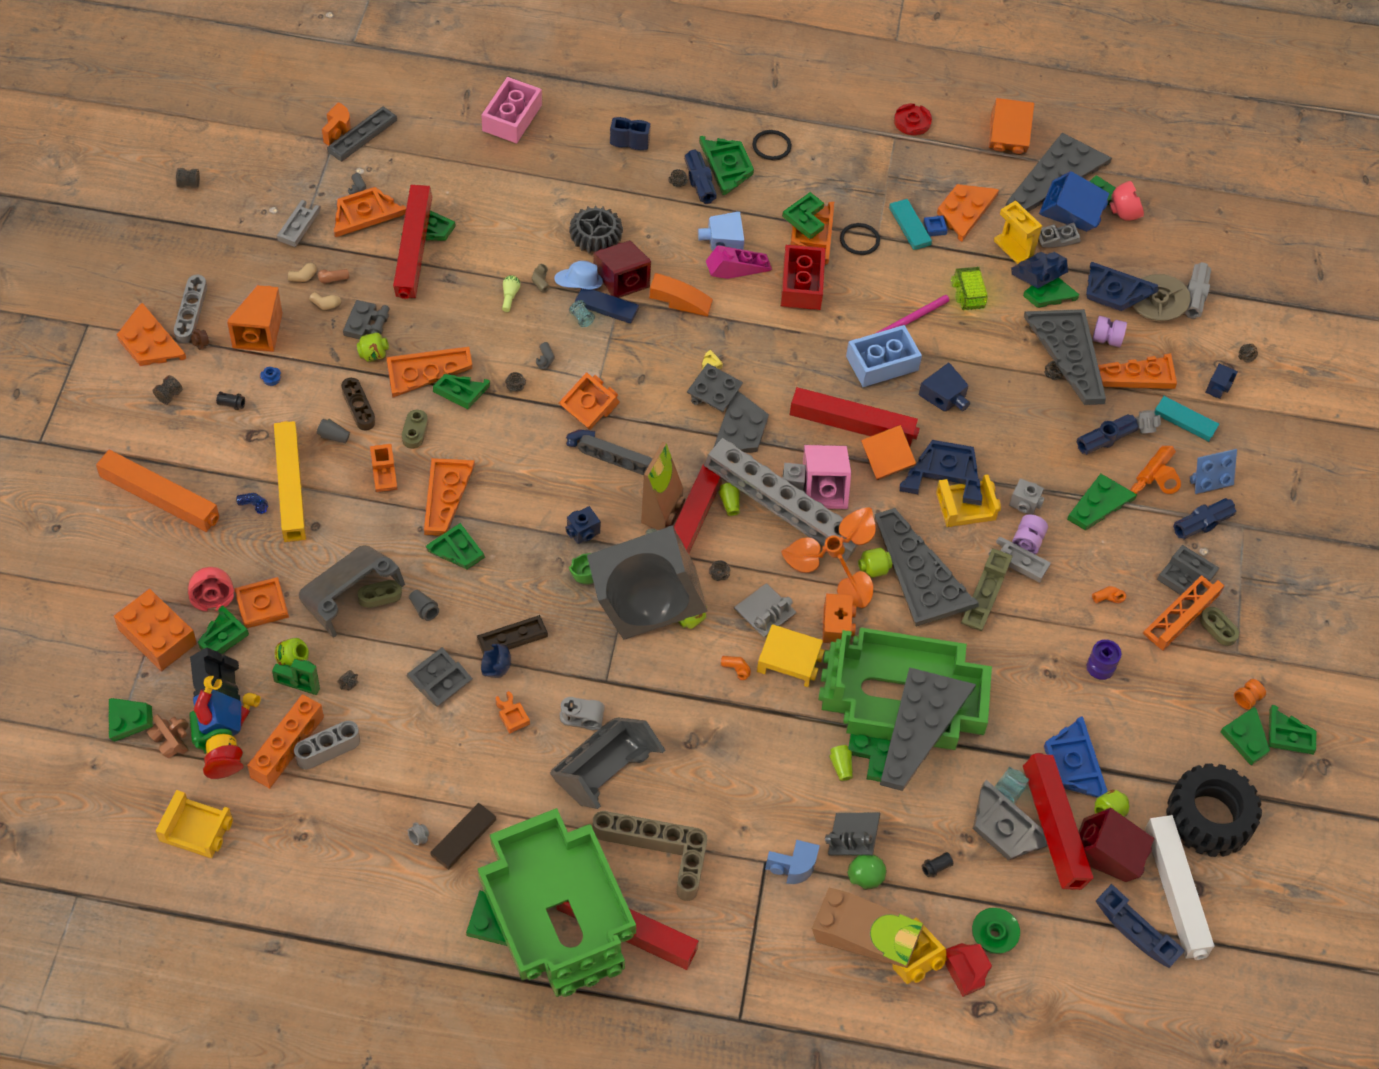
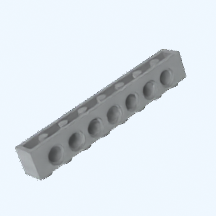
[704,438,859,562]

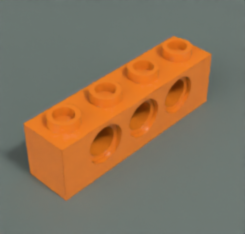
[247,694,324,789]

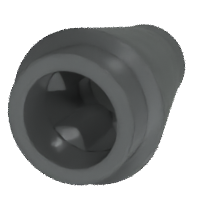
[317,418,350,444]
[409,590,439,621]

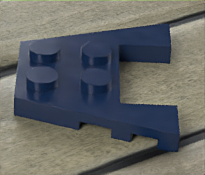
[899,440,982,506]

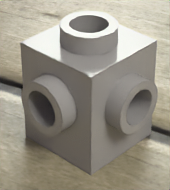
[1009,478,1045,515]

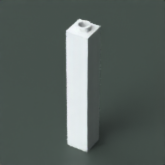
[1145,815,1214,960]

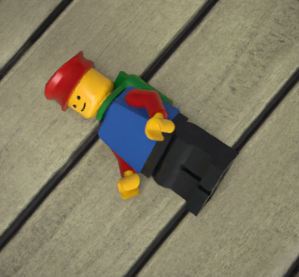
[189,647,261,779]

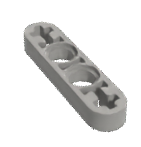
[174,275,207,343]

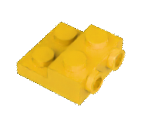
[892,917,946,984]

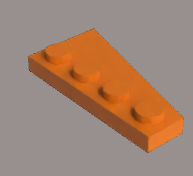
[386,347,472,398]
[1098,353,1177,389]

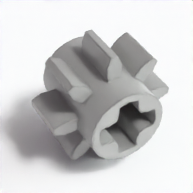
[1136,410,1161,433]

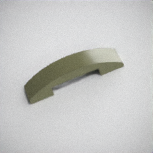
[961,548,1013,631]

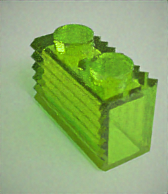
[951,266,988,311]

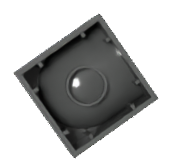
[587,525,708,640]

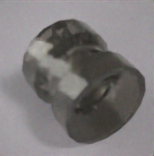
[176,168,200,189]
[152,375,183,405]

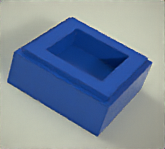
[923,216,948,237]

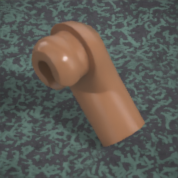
[318,269,349,284]

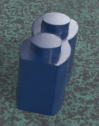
[610,117,651,150]

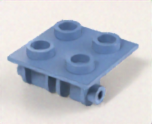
[1189,449,1237,494]

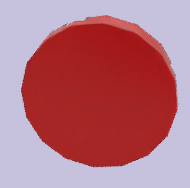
[894,103,932,136]

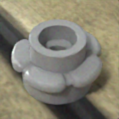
[408,822,429,845]

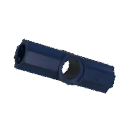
[684,149,717,204]
[1076,414,1139,455]
[1173,498,1237,540]

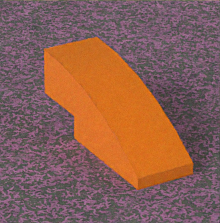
[649,273,713,317]

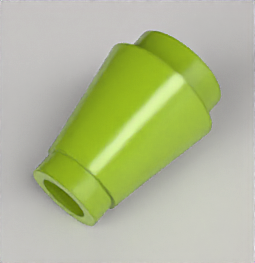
[718,483,740,516]
[829,745,853,781]

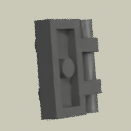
[343,300,390,339]

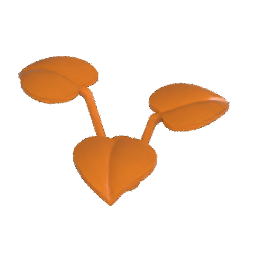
[781,507,876,608]

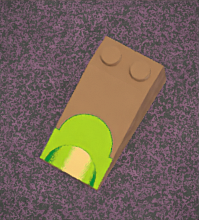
[641,442,685,530]
[812,887,923,968]

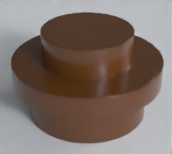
[191,329,209,350]

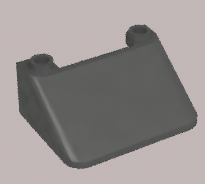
[299,545,405,638]

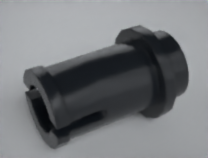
[216,391,245,410]
[922,852,954,877]

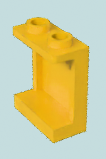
[994,201,1042,264]
[936,474,1001,527]
[757,624,825,687]
[156,790,233,859]

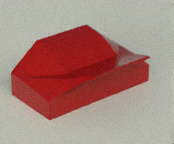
[945,943,992,997]

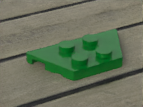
[699,136,754,195]

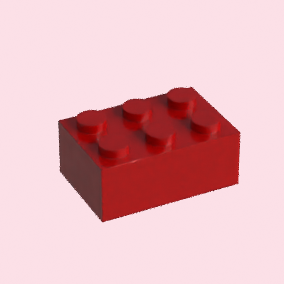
[780,244,826,310]

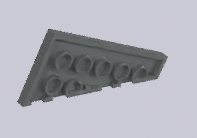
[1006,133,1112,212]
[1024,309,1106,405]
[874,508,979,627]
[880,667,976,791]

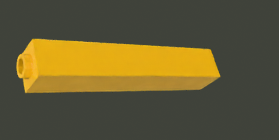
[274,421,306,542]

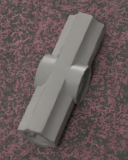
[1185,262,1211,319]

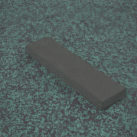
[327,106,397,162]

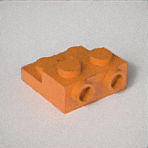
[559,372,620,430]

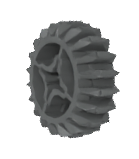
[569,205,623,254]

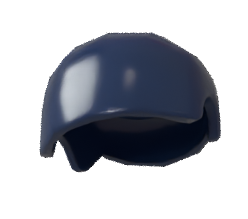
[481,644,511,678]

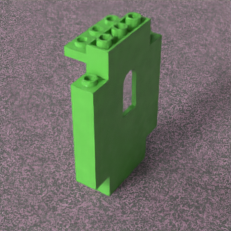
[818,628,992,750]
[478,808,636,997]

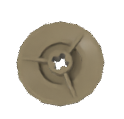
[1132,274,1191,321]

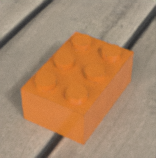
[114,588,197,672]

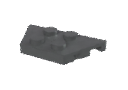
[713,391,769,453]
[973,780,1048,860]

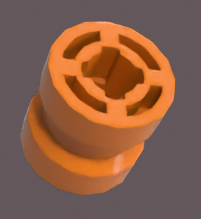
[1234,679,1266,710]

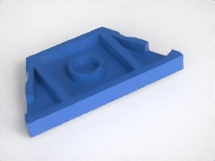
[1044,716,1107,797]

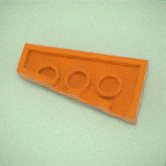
[424,458,475,536]

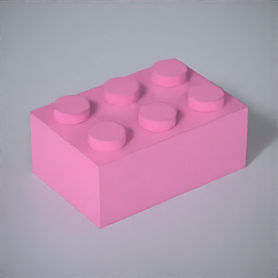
[482,77,542,143]

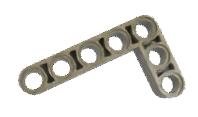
[592,811,707,901]

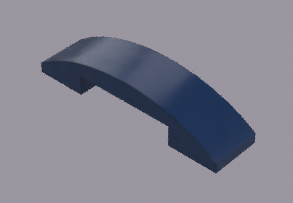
[1096,884,1185,968]

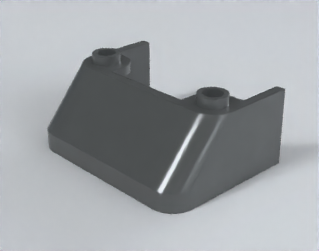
[550,717,666,809]

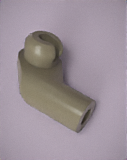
[532,264,550,293]

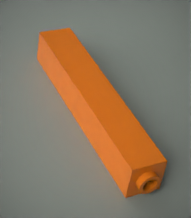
[96,449,219,532]

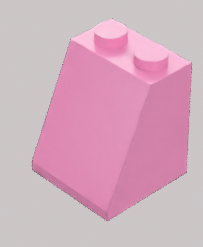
[803,445,851,509]

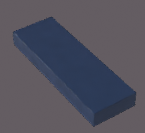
[575,288,639,324]

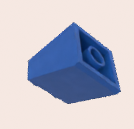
[1039,171,1109,231]

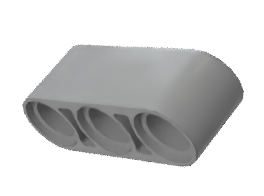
[294,721,360,769]

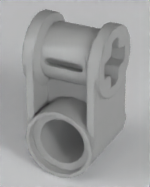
[559,697,605,730]

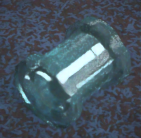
[569,300,595,327]

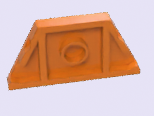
[937,184,999,242]
[334,187,406,237]
[790,202,835,264]
[117,303,186,366]

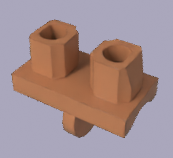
[147,714,189,758]

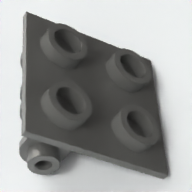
[687,363,743,412]
[825,812,881,855]

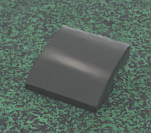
[1157,545,1219,603]
[406,647,473,707]

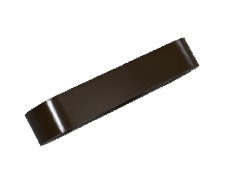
[341,377,375,431]

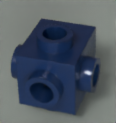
[565,506,601,544]

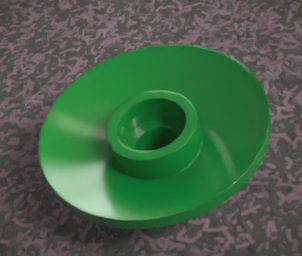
[972,908,1020,954]

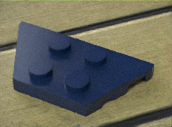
[1086,262,1159,311]

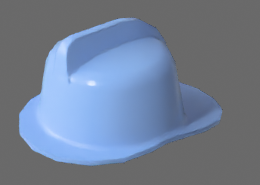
[554,260,603,290]

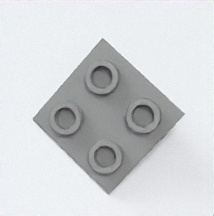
[734,583,796,637]

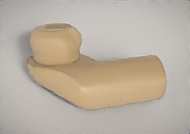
[288,263,317,282]
[309,292,341,310]

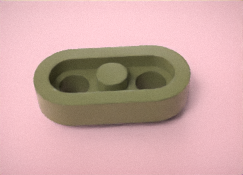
[402,409,428,449]
[358,580,402,608]
[1200,607,1239,646]

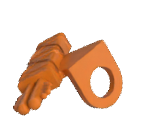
[1131,446,1181,494]

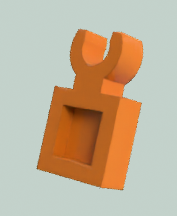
[496,691,530,734]

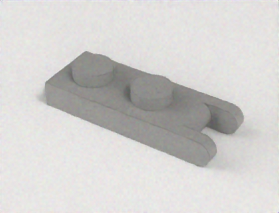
[277,200,321,247]
[988,537,1051,583]

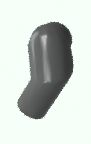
[348,173,366,195]
[536,342,555,369]

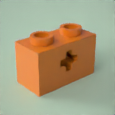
[822,593,856,643]

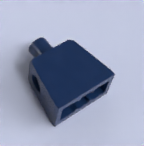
[918,362,970,412]

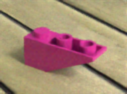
[706,245,772,279]

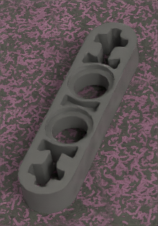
[578,435,653,475]

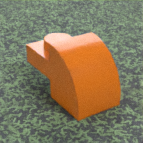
[322,102,351,145]
[370,444,397,492]

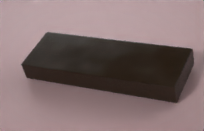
[477,615,548,654]
[430,803,496,870]

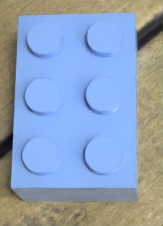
[846,325,922,387]

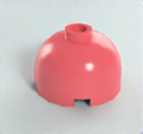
[1109,180,1144,221]
[188,567,234,612]

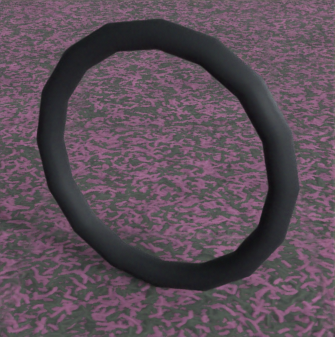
[752,130,792,160]
[840,223,880,255]

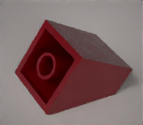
[593,240,651,298]
[1078,808,1154,882]

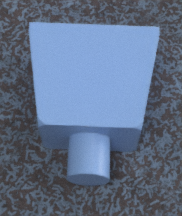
[698,212,744,251]

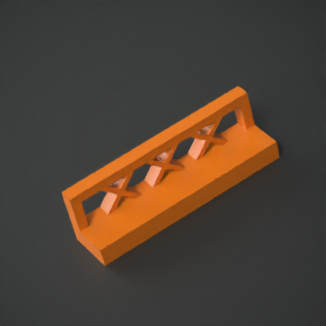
[1143,575,1225,651]

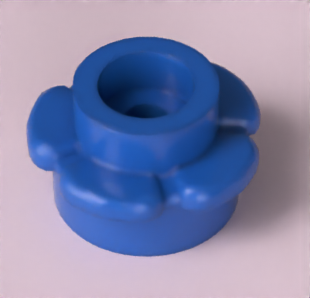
[260,366,281,386]

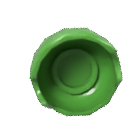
[569,553,594,584]
[847,854,887,890]

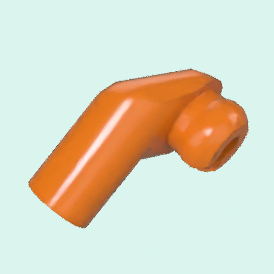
[1092,586,1126,603]
[721,656,751,680]

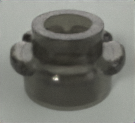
[668,169,688,187]
[1238,343,1258,363]
[1044,361,1064,380]
[505,372,526,392]
[709,560,730,581]
[337,670,358,691]

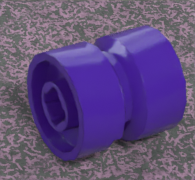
[1086,639,1122,680]

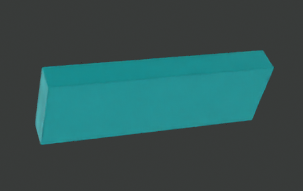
[889,199,932,250]
[1154,396,1219,442]

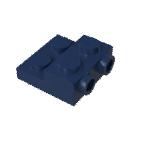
[1011,252,1068,289]

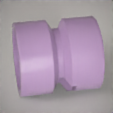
[1092,316,1127,348]
[1012,514,1048,554]

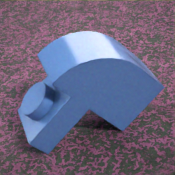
[765,840,820,884]

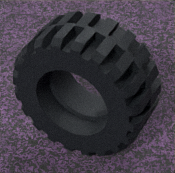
[1166,763,1262,857]

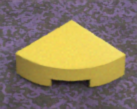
[702,350,723,370]

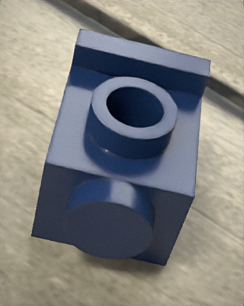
[1205,363,1238,399]

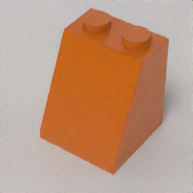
[989,98,1034,154]
[227,285,283,352]

